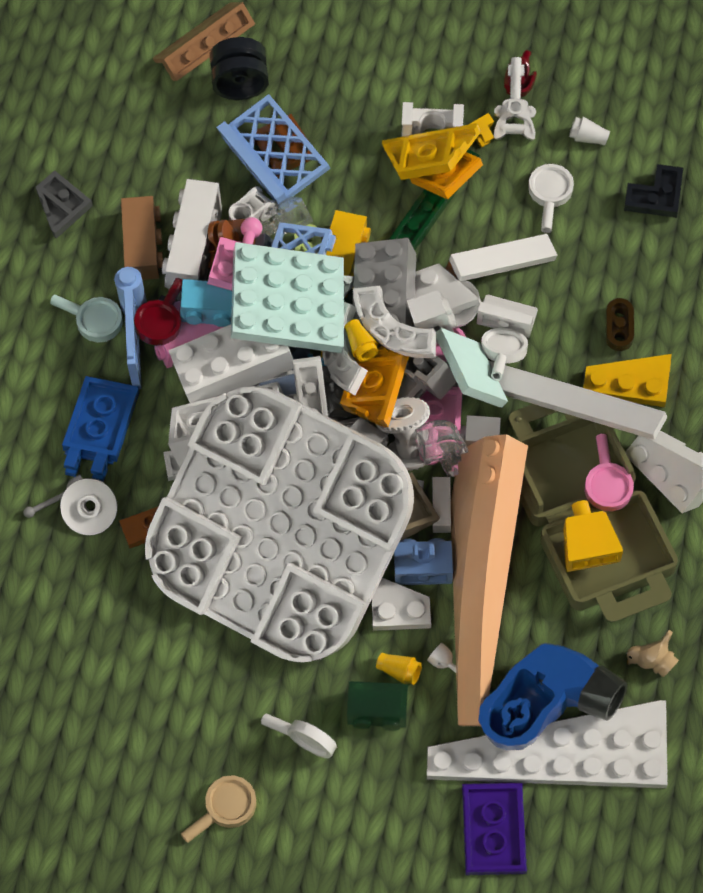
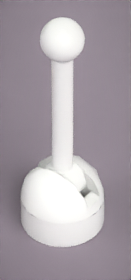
[427,643,490,695]

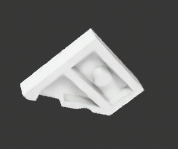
[372,578,431,631]

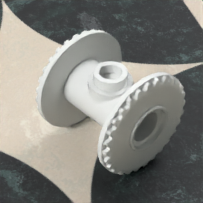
[376,397,438,471]

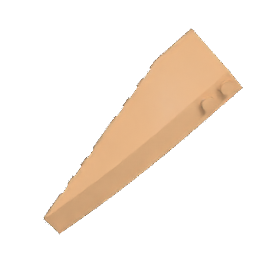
[451,434,528,726]

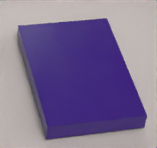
[462,783,527,875]

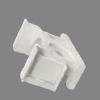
[402,102,464,137]

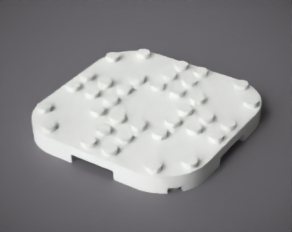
[145,387,414,662]

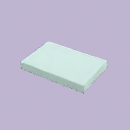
[436,328,508,408]

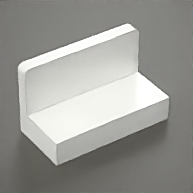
[477,295,538,338]

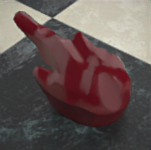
[504,50,537,97]

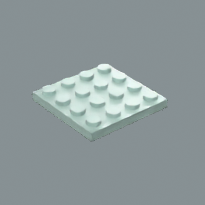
[231,242,344,353]

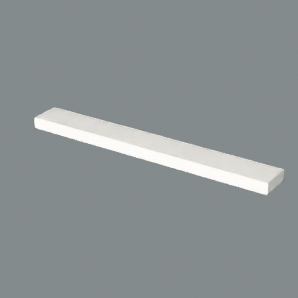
[488,360,667,440]

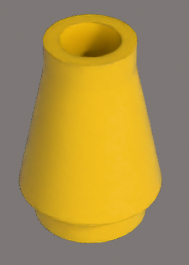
[344,319,379,362]
[376,652,422,685]

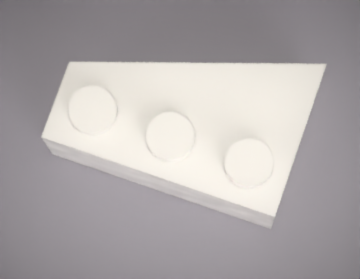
[625,431,703,513]

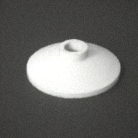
[60,479,117,535]

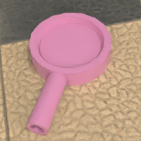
[584,434,634,512]

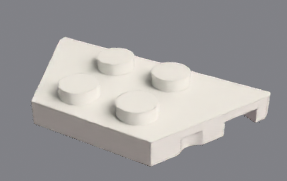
[414,263,479,327]

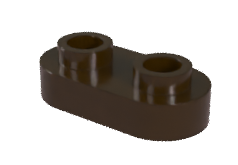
[606,298,634,351]

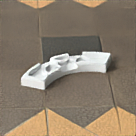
[353,285,436,358]
[322,302,368,395]

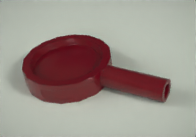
[134,278,182,346]

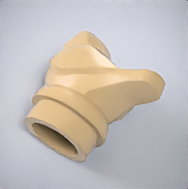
[627,630,679,677]

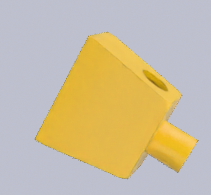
[563,500,623,572]

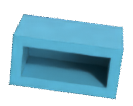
[180,279,232,327]

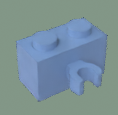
[394,538,453,585]

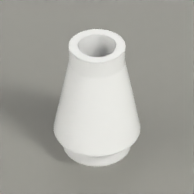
[569,116,610,146]

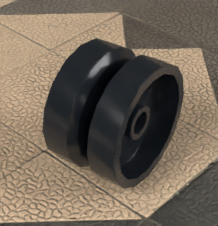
[209,37,269,100]

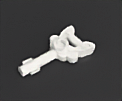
[494,57,536,141]

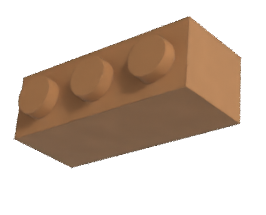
[121,196,163,280]

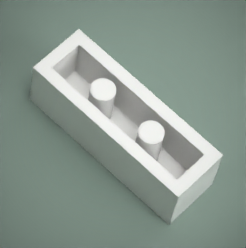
[432,477,451,533]

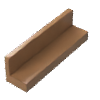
[153,2,255,81]

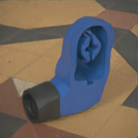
[478,643,627,751]

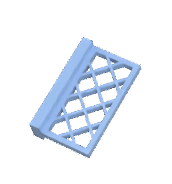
[217,94,330,210]

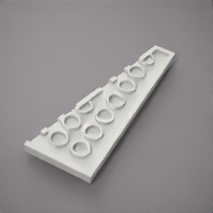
[427,700,667,788]

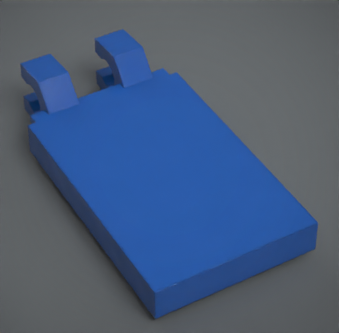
[62,376,140,482]

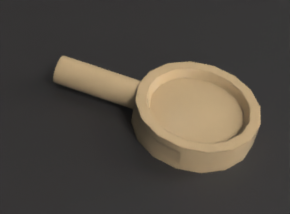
[181,775,257,843]

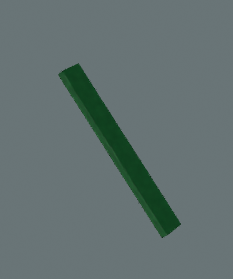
[345,149,480,305]

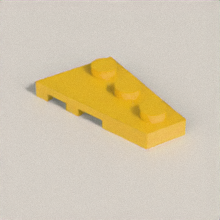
[583,354,672,407]

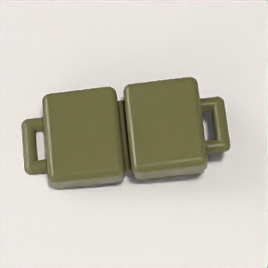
[509,404,678,622]

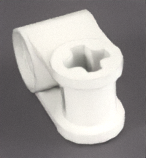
[229,186,278,224]

